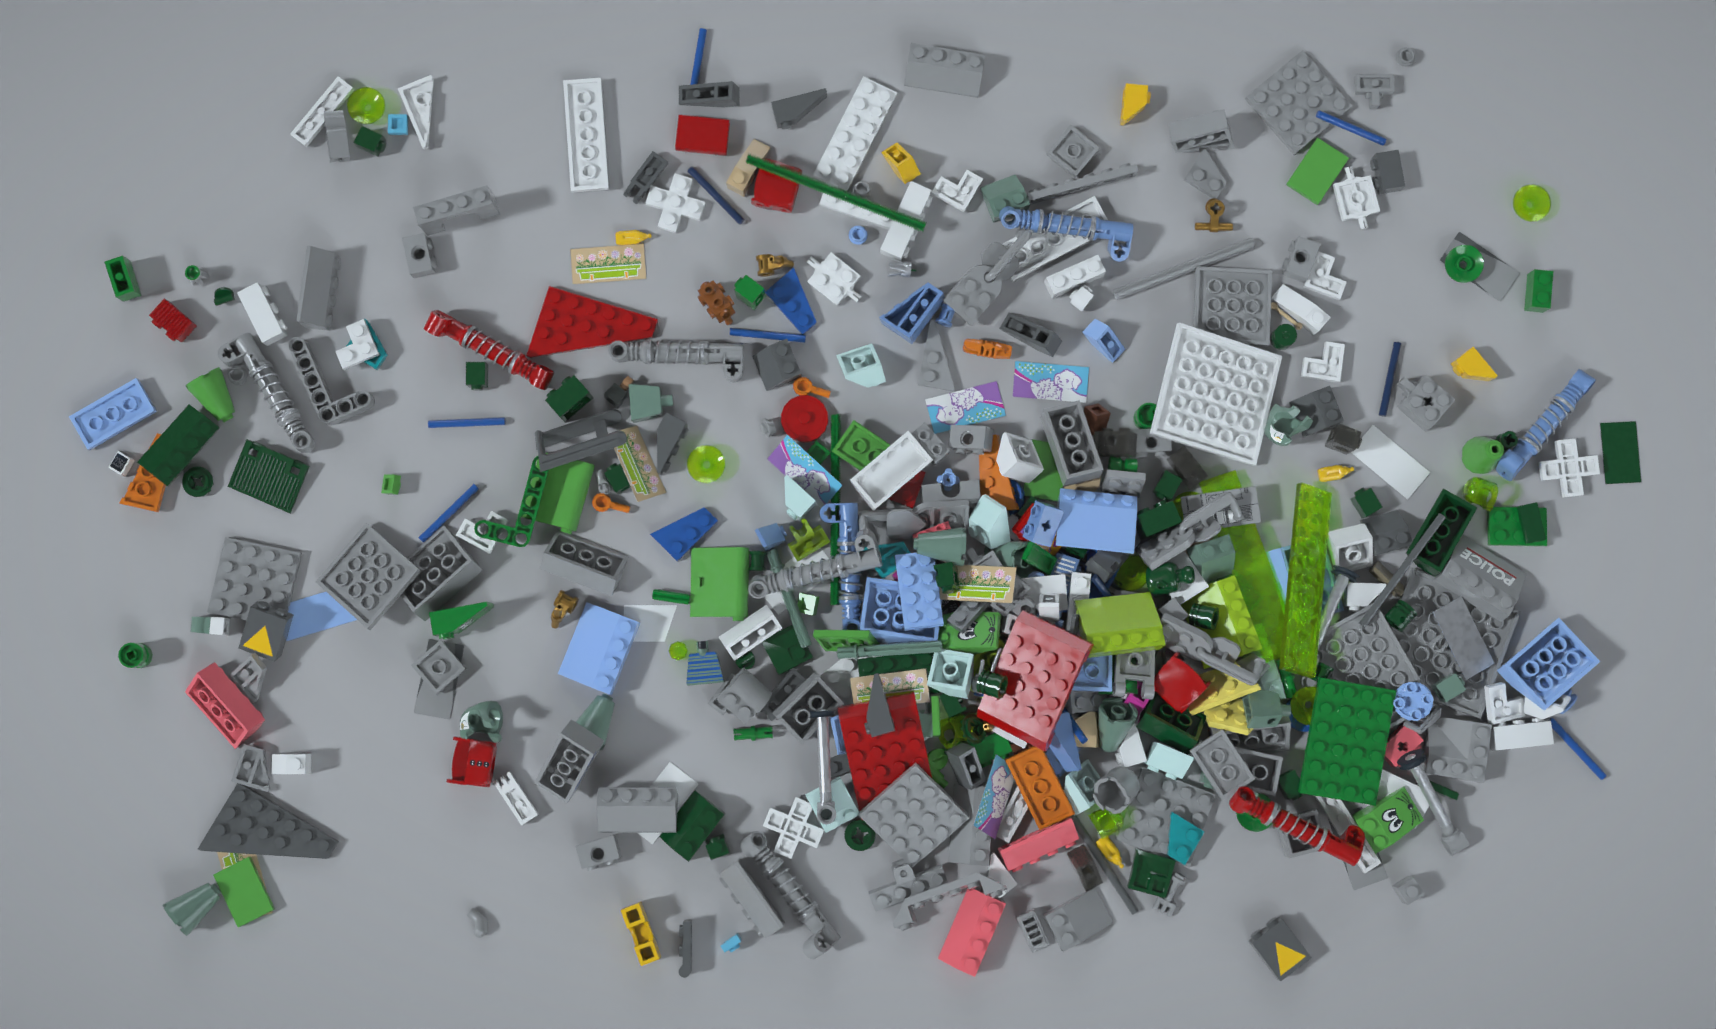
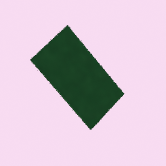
[1600,421,1641,484]

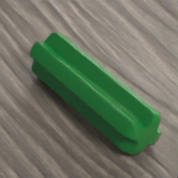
[652,589,690,605]

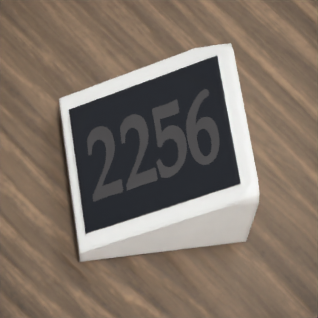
[108,451,135,477]

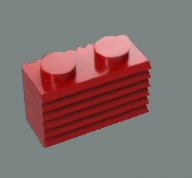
[149,298,197,342]

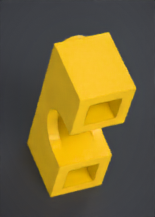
[621,901,661,966]

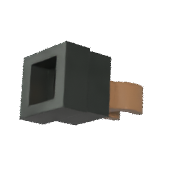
[604,376,634,409]

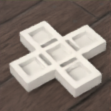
[645,173,705,233]
[1538,438,1600,498]
[763,797,824,859]

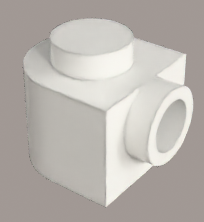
[1069,285,1094,312]

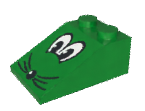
[429,602,494,640]

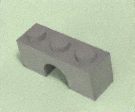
[921,480,981,509]

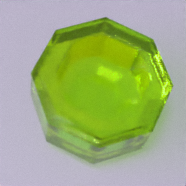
[669,641,688,661]

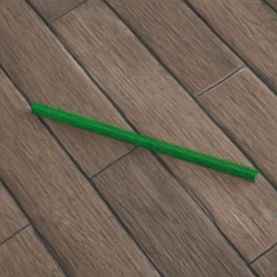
[746,153,927,232]
[830,414,841,605]

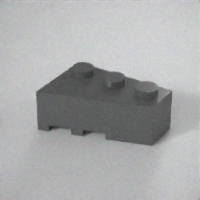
[1085,536,1141,584]

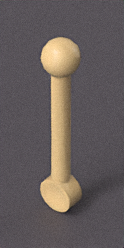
[1271,302,1303,330]

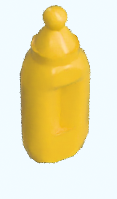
[615,230,652,245]
[1317,465,1354,482]
[1096,835,1124,869]

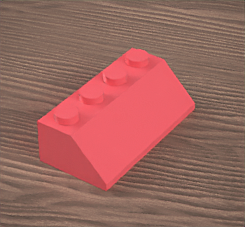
[185,662,265,749]
[997,817,1079,872]
[938,888,1006,977]

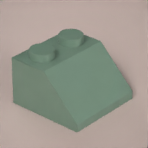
[980,175,1030,223]
[1186,534,1235,583]

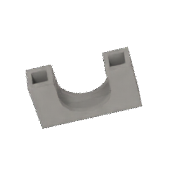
[413,185,500,236]

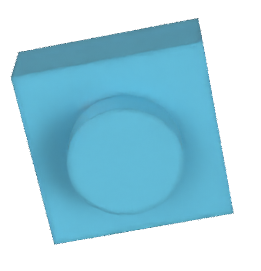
[388,114,409,135]
[721,933,742,953]

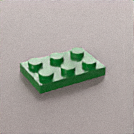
[1487,507,1547,546]

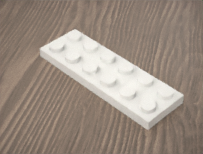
[813,76,897,192]
[563,78,609,193]
[1002,196,1108,282]

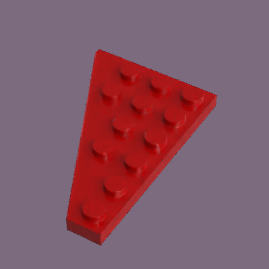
[526,286,658,358]

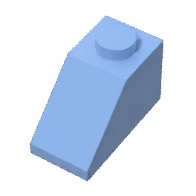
[1083,319,1125,363]

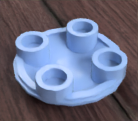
[1393,682,1433,721]

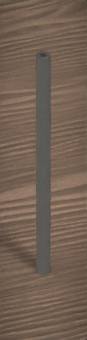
[1359,513,1446,627]
[1070,815,1139,915]

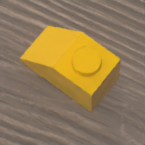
[1120,83,1151,126]
[881,142,921,184]
[1451,347,1498,381]

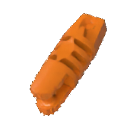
[963,339,1012,359]

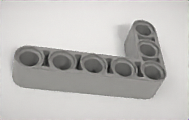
[288,337,375,426]

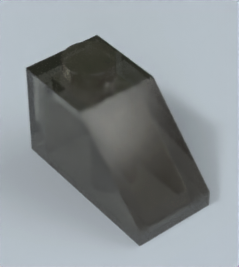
[1067,844,1103,892]

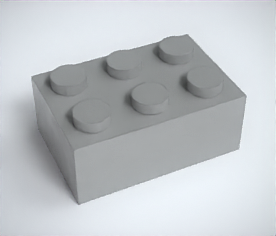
[772,673,844,744]

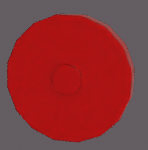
[781,395,828,443]

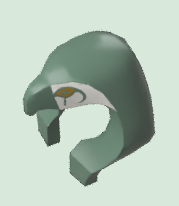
[1264,403,1313,446]
[460,701,503,743]

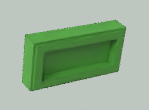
[931,696,941,737]

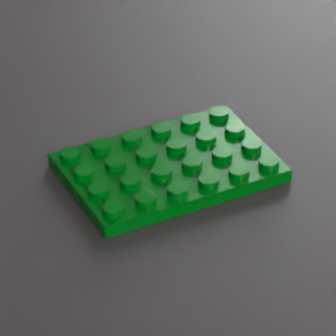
[1298,677,1396,806]

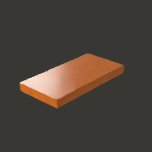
[1005,746,1075,830]

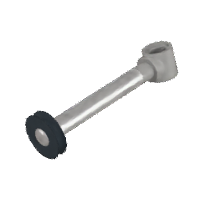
[1294,565,1360,675]
[808,709,836,825]
[1397,749,1469,856]

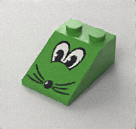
[938,612,1001,654]
[1353,786,1424,854]

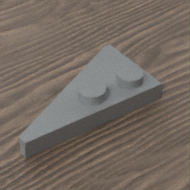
[918,320,955,392]

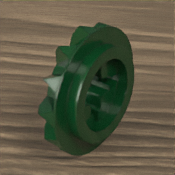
[182,467,214,497]
[960,713,986,745]
[844,820,875,851]

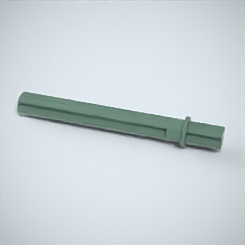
[767,549,812,648]
[837,640,943,660]

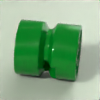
[1133,403,1157,429]
[1108,456,1138,472]
[118,643,153,668]

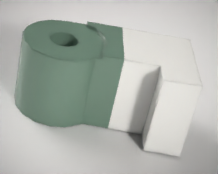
[190,617,230,636]

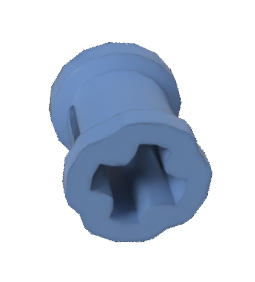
[935,303,956,327]

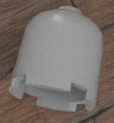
[1093,766,1140,814]

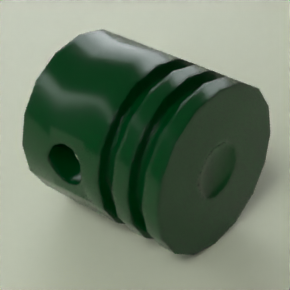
[1270,324,1297,350]
[1384,599,1417,632]
[1189,603,1219,630]
[976,670,1008,699]

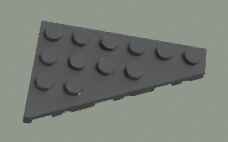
[198,783,339,859]

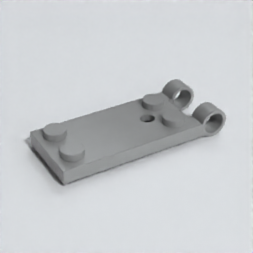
[1112,605,1156,699]

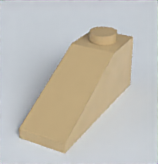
[726,139,770,197]

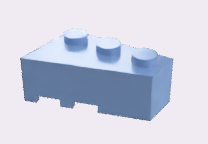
[879,282,945,344]

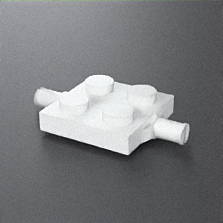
[1332,166,1380,230]
[807,252,862,306]

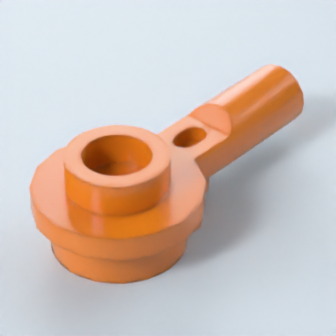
[793,377,831,398]
[592,493,631,513]

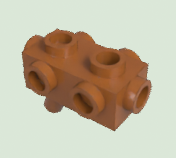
[697,280,735,325]

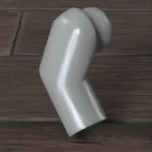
[595,469,612,494]
[467,908,488,938]

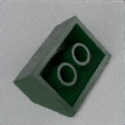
[1136,692,1206,755]
[659,790,726,862]

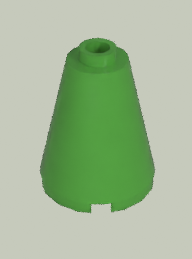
[185,367,235,422]
[1462,436,1504,474]

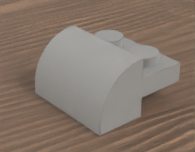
[717,667,772,724]

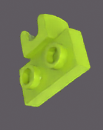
[787,518,830,562]

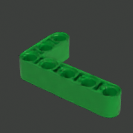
[474,456,549,547]

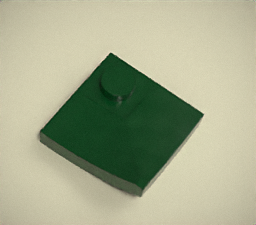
[761,624,814,675]
[1127,848,1176,898]

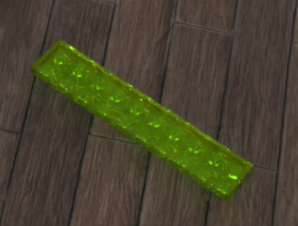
[1198,470,1301,663]
[1279,482,1332,678]

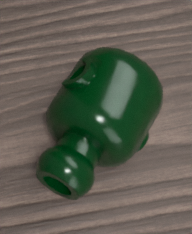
[1146,562,1195,595]

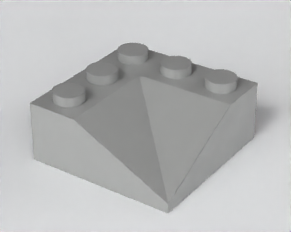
[1421,715,1492,783]

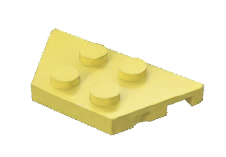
[1189,662,1261,715]
[1203,698,1253,735]

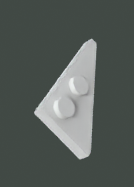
[398,75,434,150]

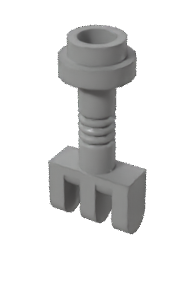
[1152,872,1185,917]

